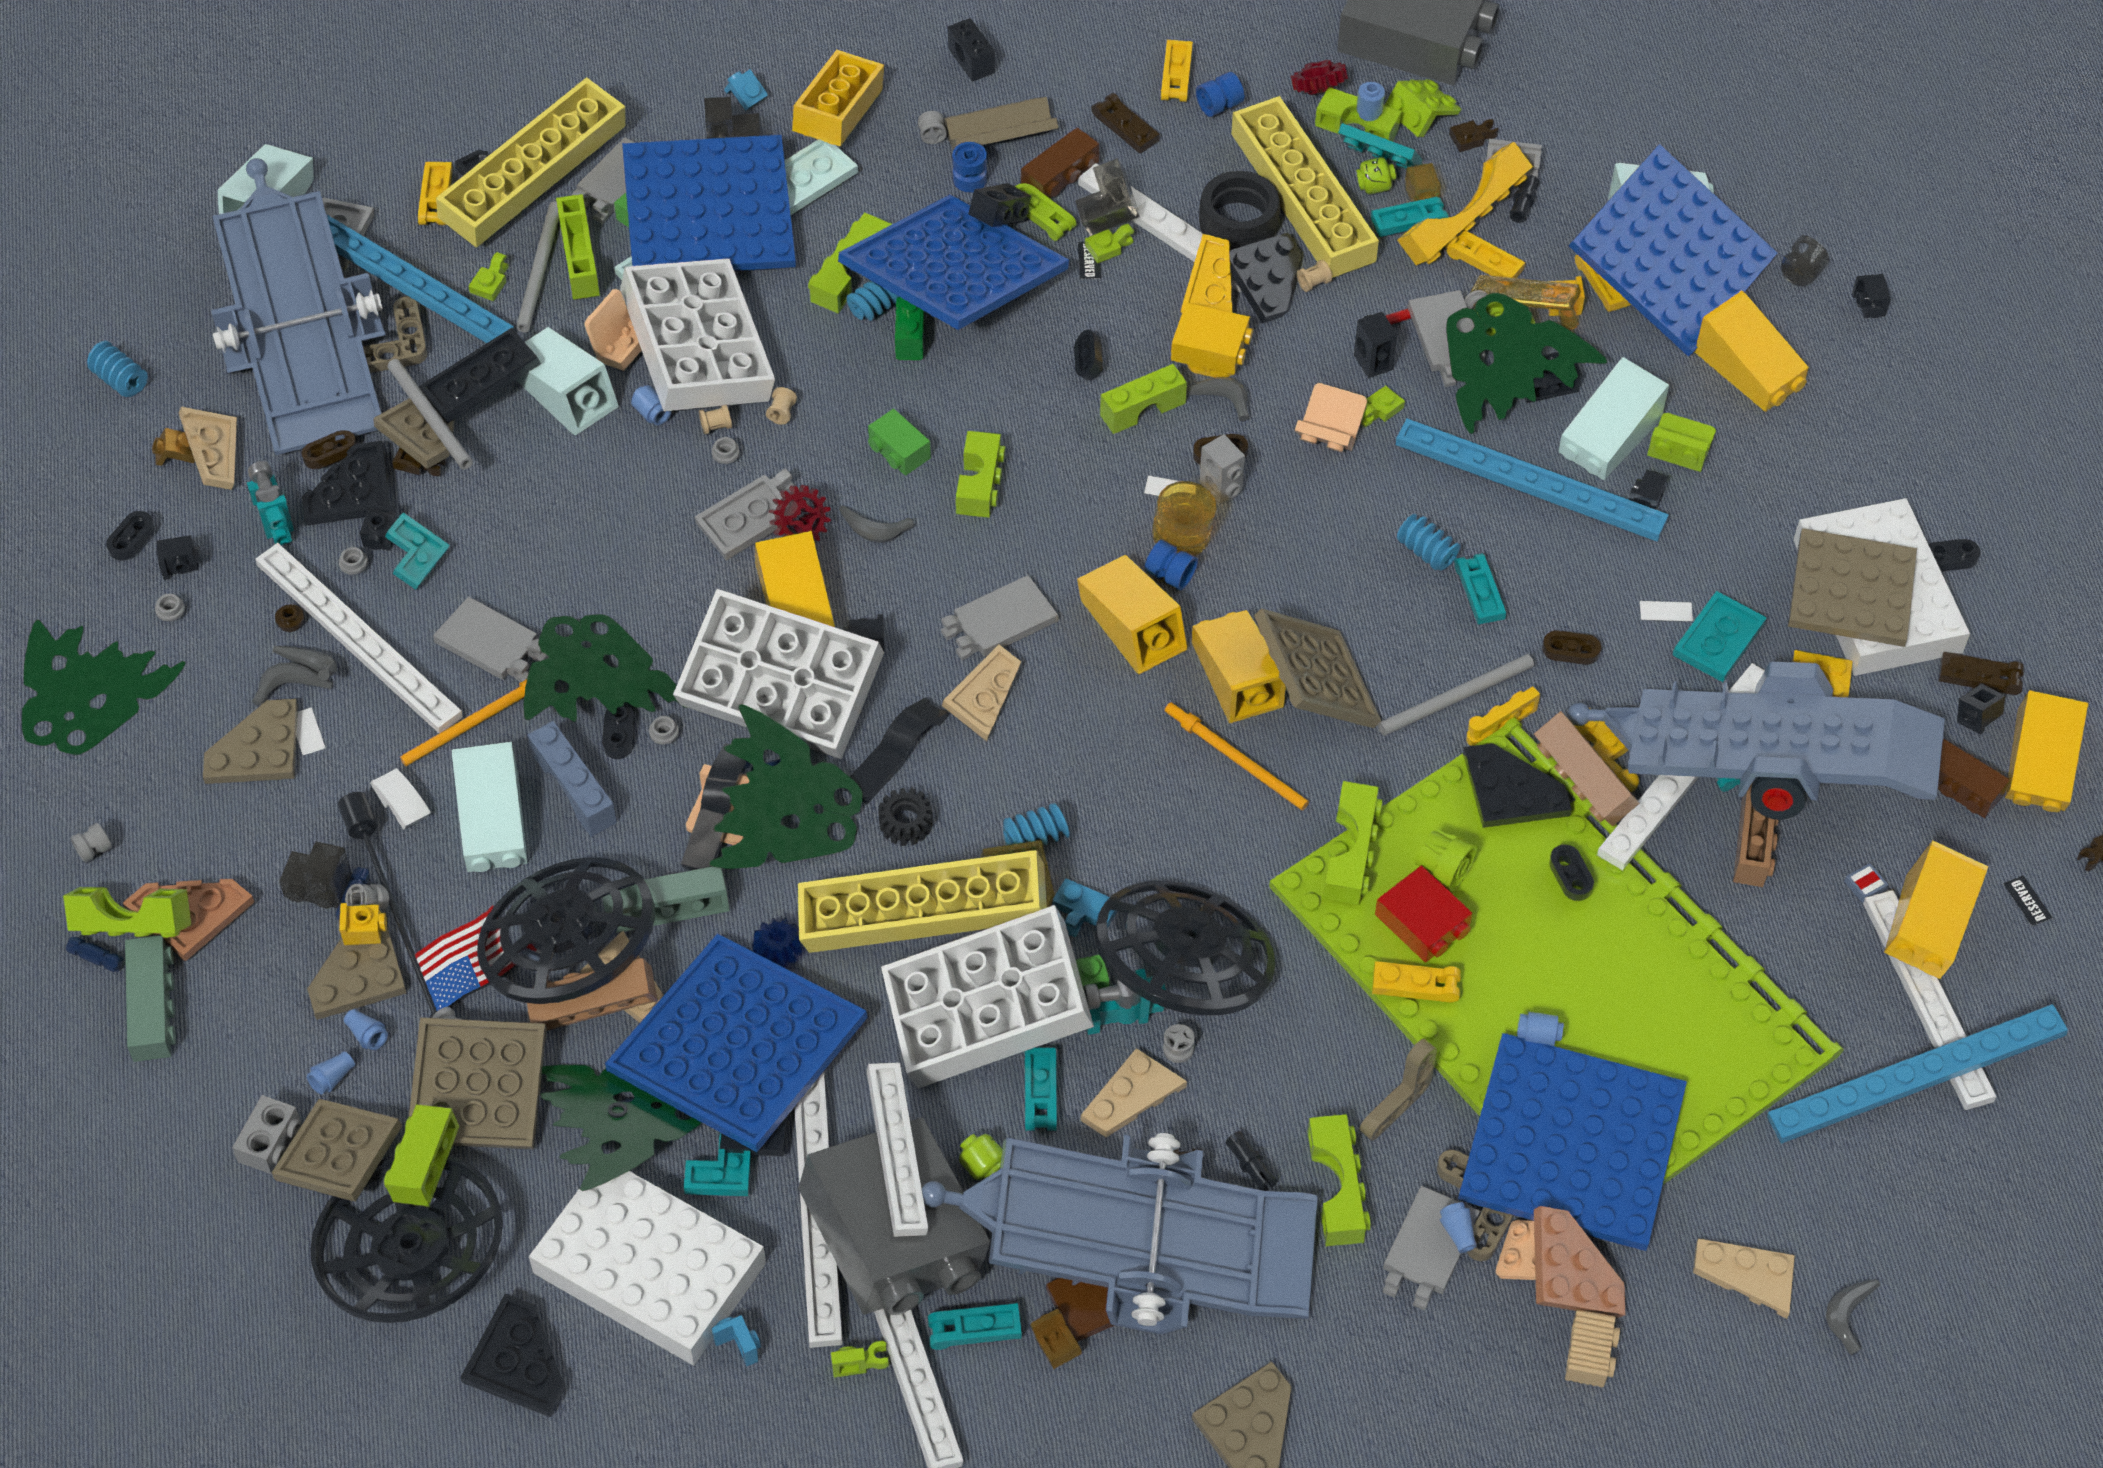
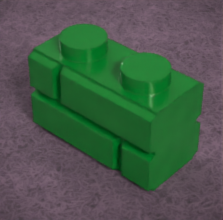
[895,297,924,360]

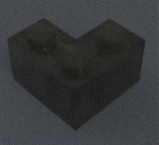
[704,97,761,139]
[1075,158,1140,236]
[279,841,353,909]

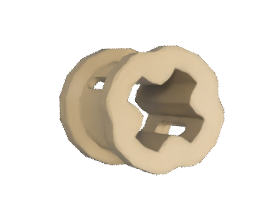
[1296,260,1332,292]
[766,387,797,425]
[699,405,732,435]

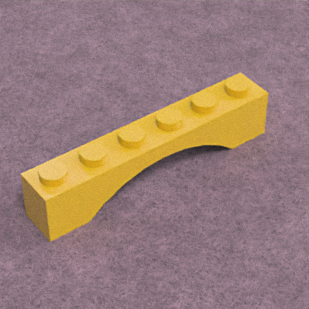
[1397,142,1533,266]

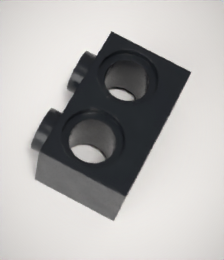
[968,183,1032,227]

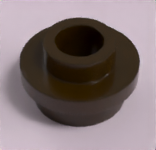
[275,604,304,632]

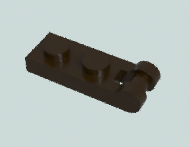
[1091,93,1160,154]
[1938,652,2024,695]

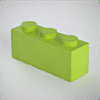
[384,1104,460,1206]

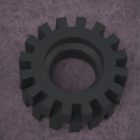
[878,788,933,846]

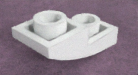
[370,768,431,830]

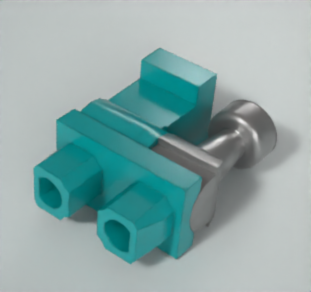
[247,461,294,545]
[1084,969,1166,1035]

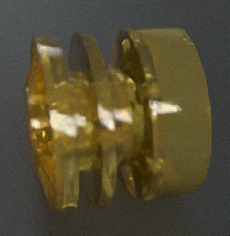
[1152,481,1217,556]

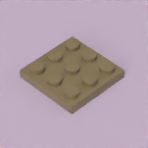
[272,1099,402,1202]

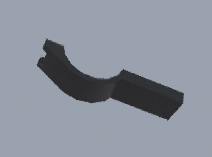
[844,697,949,804]
[681,743,751,870]

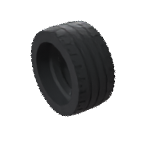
[1199,171,1280,250]

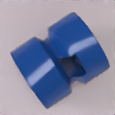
[1196,72,1245,117]
[952,142,987,192]
[1144,540,1198,591]

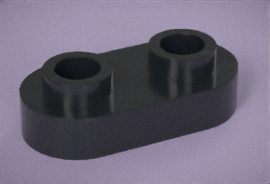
[1074,329,1103,380]
[106,511,154,561]
[1928,539,1980,571]
[602,704,635,759]
[1549,844,1594,901]

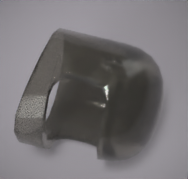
[1781,235,1829,287]

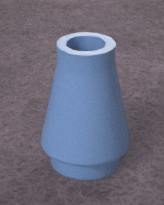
[344,1009,388,1050]
[307,1051,355,1094]
[1440,1202,1477,1253]

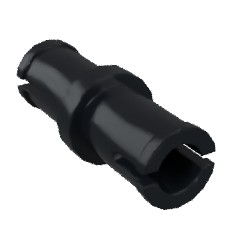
[1509,174,1539,223]
[1226,1131,1277,1191]

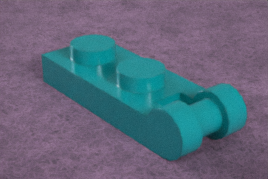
[1371,197,1449,237]
[1454,553,1506,625]
[1025,1048,1057,1131]
[927,1303,1022,1350]

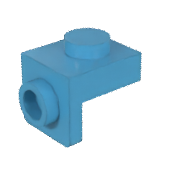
[724,69,768,111]
[711,1315,761,1367]

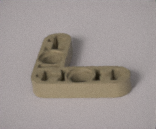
[363,296,427,373]
[1359,1039,1437,1141]
[1437,1150,1514,1261]

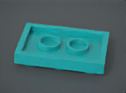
[1338,123,1423,171]
[1672,591,1767,682]

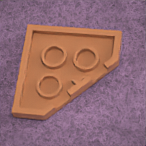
[123,879,254,961]
[1534,1206,1625,1318]

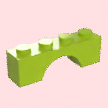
[556,194,600,300]
[808,212,892,314]
[1323,781,1382,905]
[63,887,191,938]
[1307,1114,1370,1246]

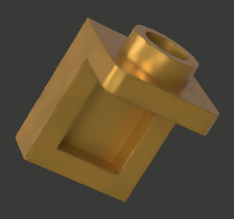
[152,428,195,466]
[1030,1309,1082,1369]

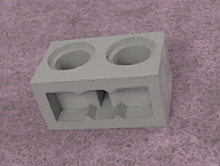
[1200,434,1245,503]
[232,1095,301,1174]

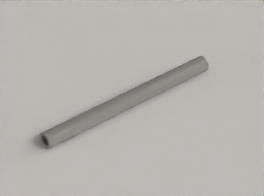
[516,202,559,333]
[387,359,473,470]
[1378,654,1534,736]

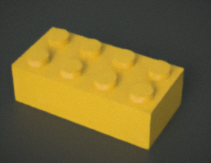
[792,50,884,146]

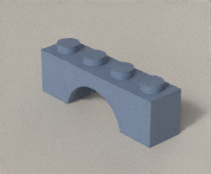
[527,721,617,837]

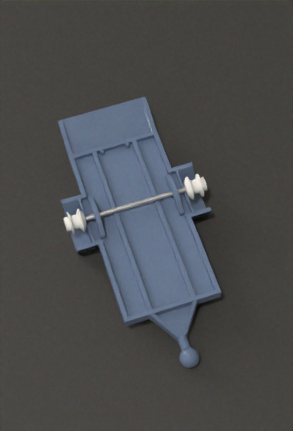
[211,158,385,456]
[922,1133,1318,1334]

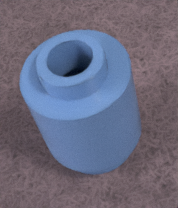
[1356,82,1385,121]
[631,385,671,425]
[1517,1011,1564,1046]

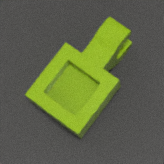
[1085,224,1134,263]
[468,252,509,302]
[1361,385,1405,427]
[831,1341,889,1378]

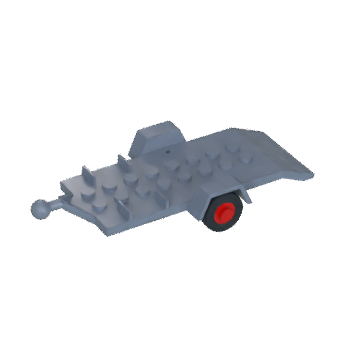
[1567,662,1945,820]

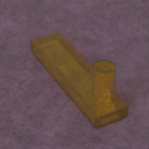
[1470,275,1581,330]

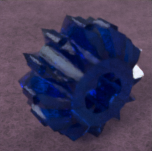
[752,917,804,968]

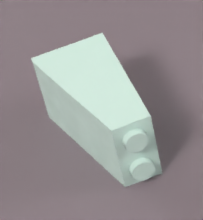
[218,144,314,214]
[516,327,619,436]
[1558,357,1669,480]
[452,742,528,872]

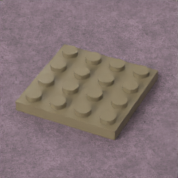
[1788,528,1917,647]
[1254,608,1381,728]
[409,1018,547,1150]

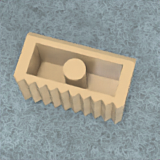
[1565,1309,1620,1387]

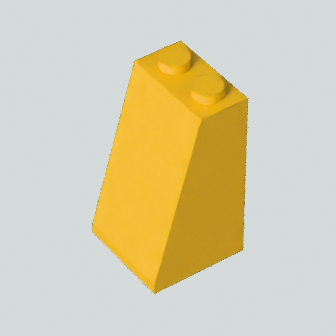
[1695,291,1809,412]
[755,531,835,627]
[1077,555,1187,674]
[1191,610,1286,724]
[2005,690,2088,812]
[1884,840,1988,979]

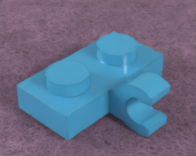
[1052,878,1117,937]

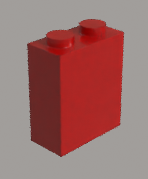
[1375,865,1473,963]

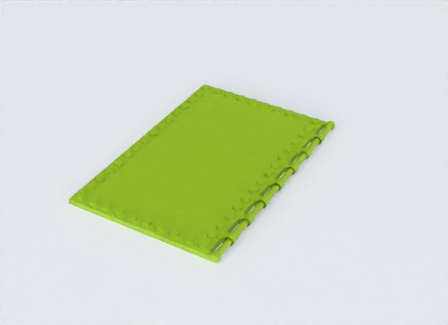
[1269,717,1844,1238]

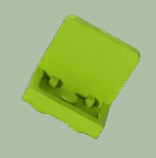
[1384,79,1461,137]
[1647,413,1716,472]

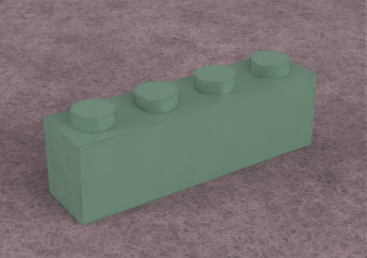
[602,866,730,933]
[125,935,176,1062]

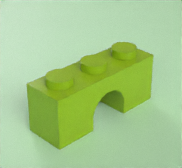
[1315,87,1401,142]
[1100,364,1187,434]
[956,431,1006,518]

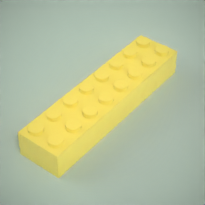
[436,77,626,248]
[1231,96,1379,278]
[798,850,1047,953]

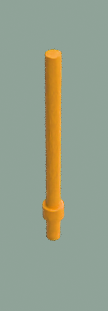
[400,679,527,766]
[1164,702,1309,811]

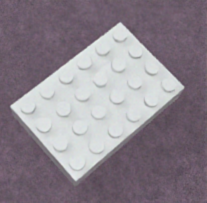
[620,259,775,411]
[1794,498,1970,676]
[673,589,884,759]
[881,905,1094,1088]
[529,1171,766,1366]

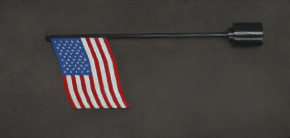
[338,792,517,1018]

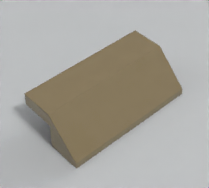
[944,97,1058,150]

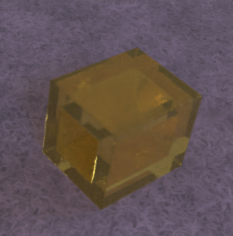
[1405,163,1441,202]

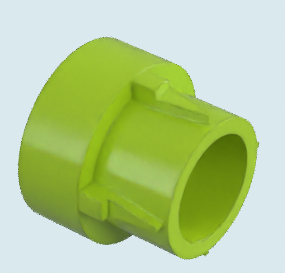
[1415,830,1477,892]

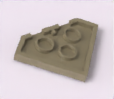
[373,398,455,469]
[203,699,298,784]
[307,912,407,1020]
[1192,1362,1291,1468]

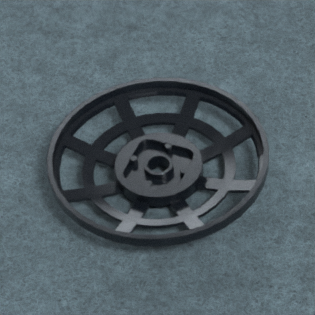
[477,857,655,1004]
[1094,881,1275,1015]
[310,1156,503,1323]

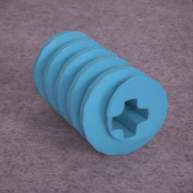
[847,281,899,321]
[87,340,148,397]
[1397,513,1461,571]
[1003,803,1069,854]

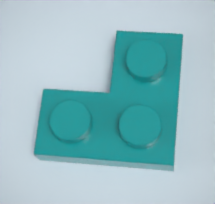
[385,512,450,590]
[684,1133,751,1196]

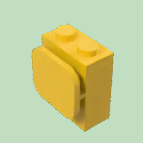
[1171,302,1253,378]

